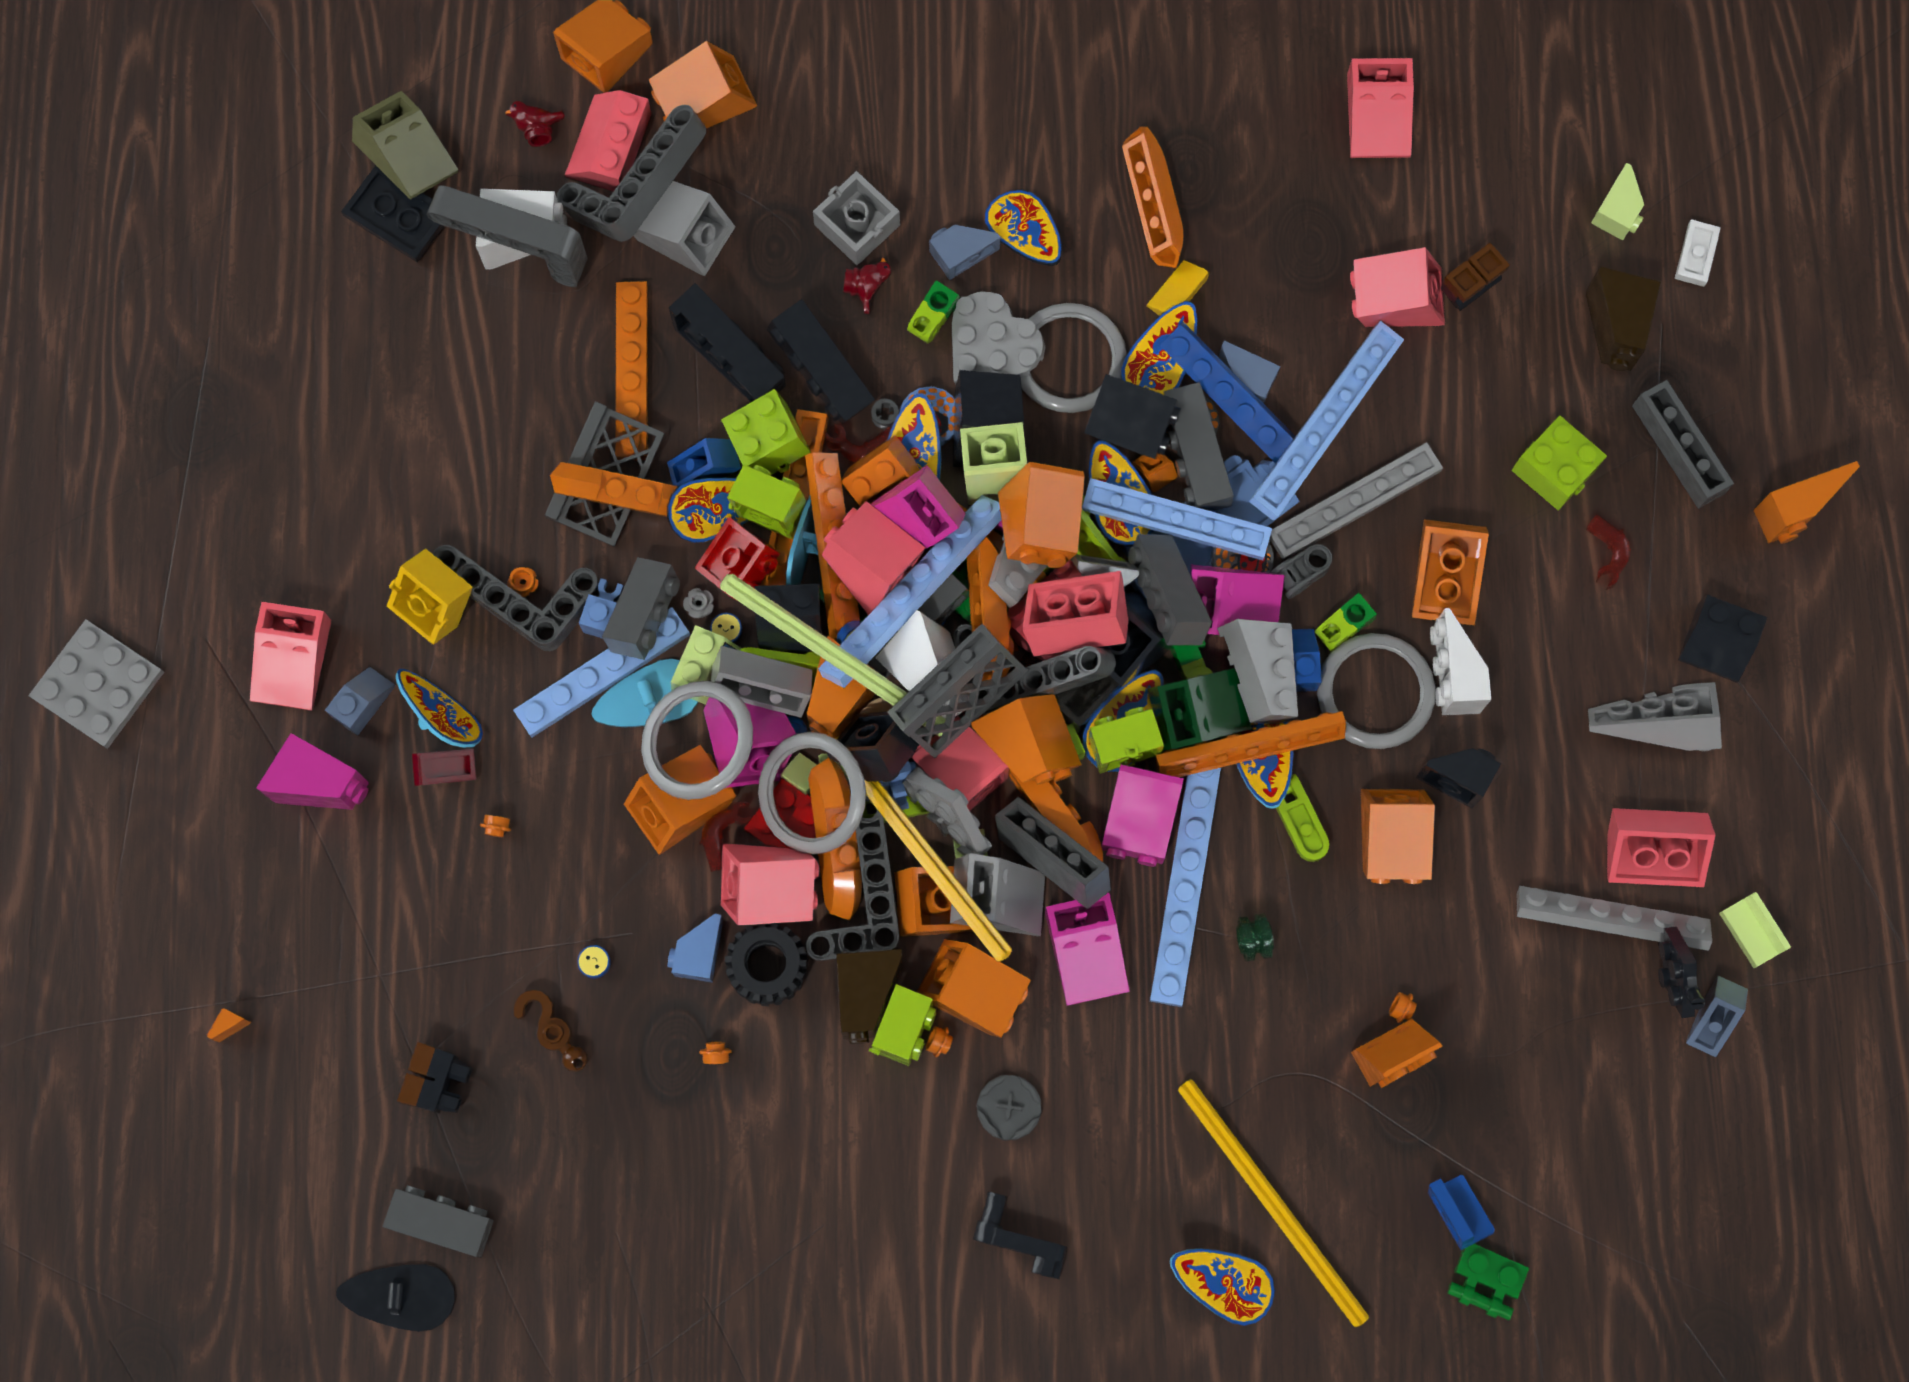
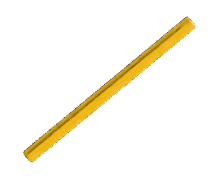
[835,736,1012,962]
[1178,1079,1369,1327]

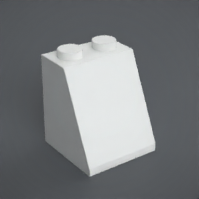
[476,189,567,269]
[875,610,970,719]

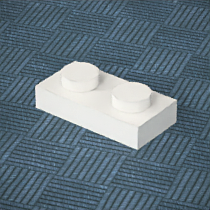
[1674,220,1721,287]

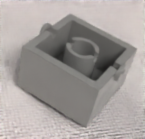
[813,171,900,265]

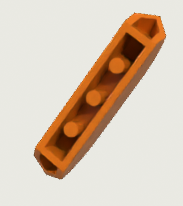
[1122,127,1184,268]
[550,462,678,517]
[967,536,1014,681]
[808,757,862,920]
[1008,769,1103,862]

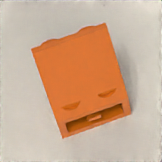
[841,435,920,507]
[1351,1019,1443,1088]

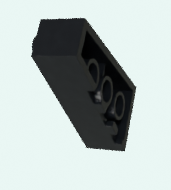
[669,283,786,402]
[767,299,875,425]

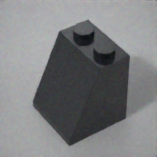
[953,370,1025,468]
[1084,374,1181,459]
[755,584,823,655]
[1093,591,1171,687]

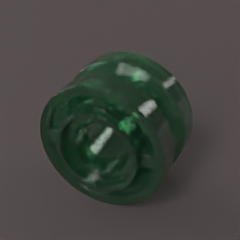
[1236,913,1274,962]

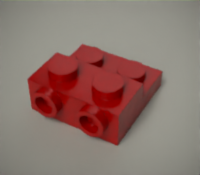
[695,517,781,602]
[744,778,816,855]

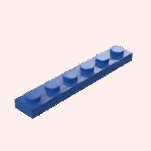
[1160,322,1295,464]

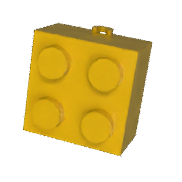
[387,548,473,645]

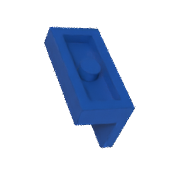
[1428,1175,1495,1250]

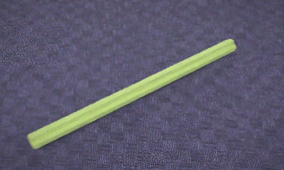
[720,574,946,737]

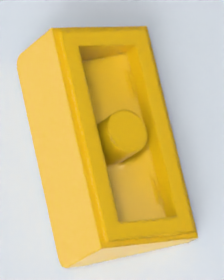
[1147,260,1209,316]

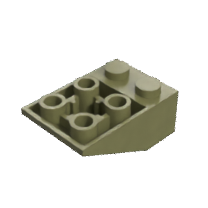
[352,91,458,200]

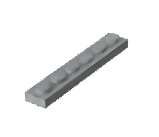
[1270,442,1443,561]
[1517,886,1712,951]

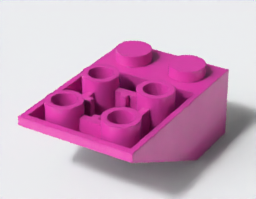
[871,465,966,549]
[1189,564,1284,635]
[1045,893,1130,1006]

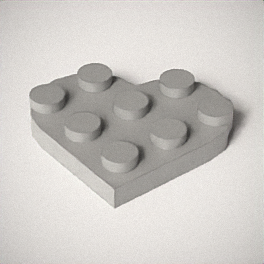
[952,292,1045,384]
[903,767,992,855]

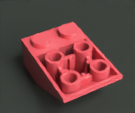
[1347,58,1414,158]
[250,602,332,711]

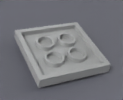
[28,619,164,749]

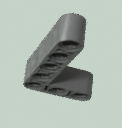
[556,105,706,242]
[427,185,588,287]
[433,545,599,651]
[953,624,1116,714]
[806,796,899,961]

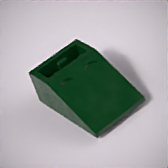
[1147,668,1252,750]

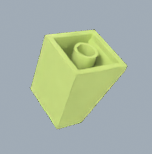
[960,422,1027,505]

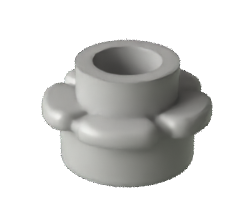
[683,588,714,619]

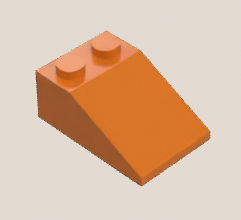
[1754,461,1860,544]
[1412,519,1489,626]
[894,866,974,936]

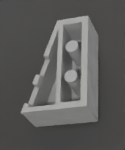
[1217,619,1298,724]

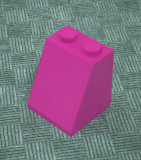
[703,697,796,788]
[256,733,369,810]
[1101,764,1184,867]

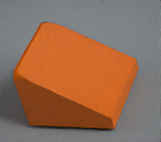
[1132,454,1178,493]
[207,1008,251,1043]

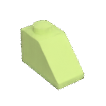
[1591,163,1644,240]

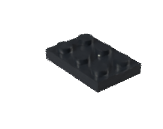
[341,165,444,263]

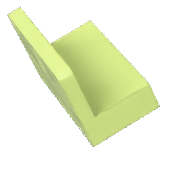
[1719,892,1791,968]

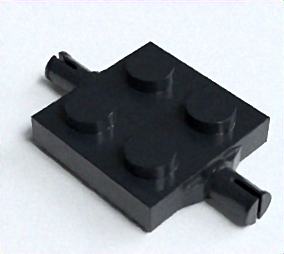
[1658,926,1705,1018]

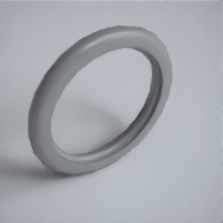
[1021,303,1127,413]
[1317,633,1436,749]
[641,681,753,800]
[758,732,866,854]

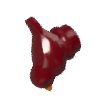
[505,101,565,147]
[843,258,891,314]

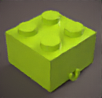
[721,389,811,475]
[1511,416,1607,511]
[727,465,807,540]
[1088,707,1164,774]
[868,984,937,1066]

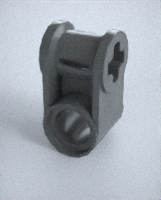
[1271,544,1332,599]

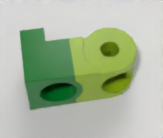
[907,280,960,344]
[1315,593,1377,651]
[1170,640,1213,680]

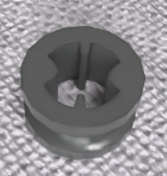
[871,398,899,430]

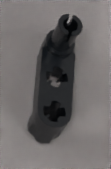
[973,1192,1068,1280]

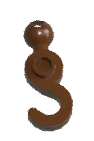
[514,990,588,1072]

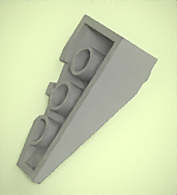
[1588,682,1722,751]

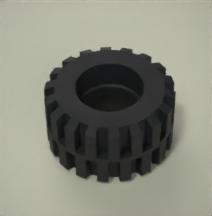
[725,923,808,1006]

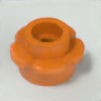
[507,567,538,597]
[480,815,511,837]
[1389,992,1417,1023]
[926,1026,953,1057]
[699,1042,732,1064]

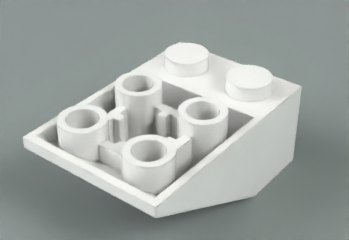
[1430,608,1491,715]

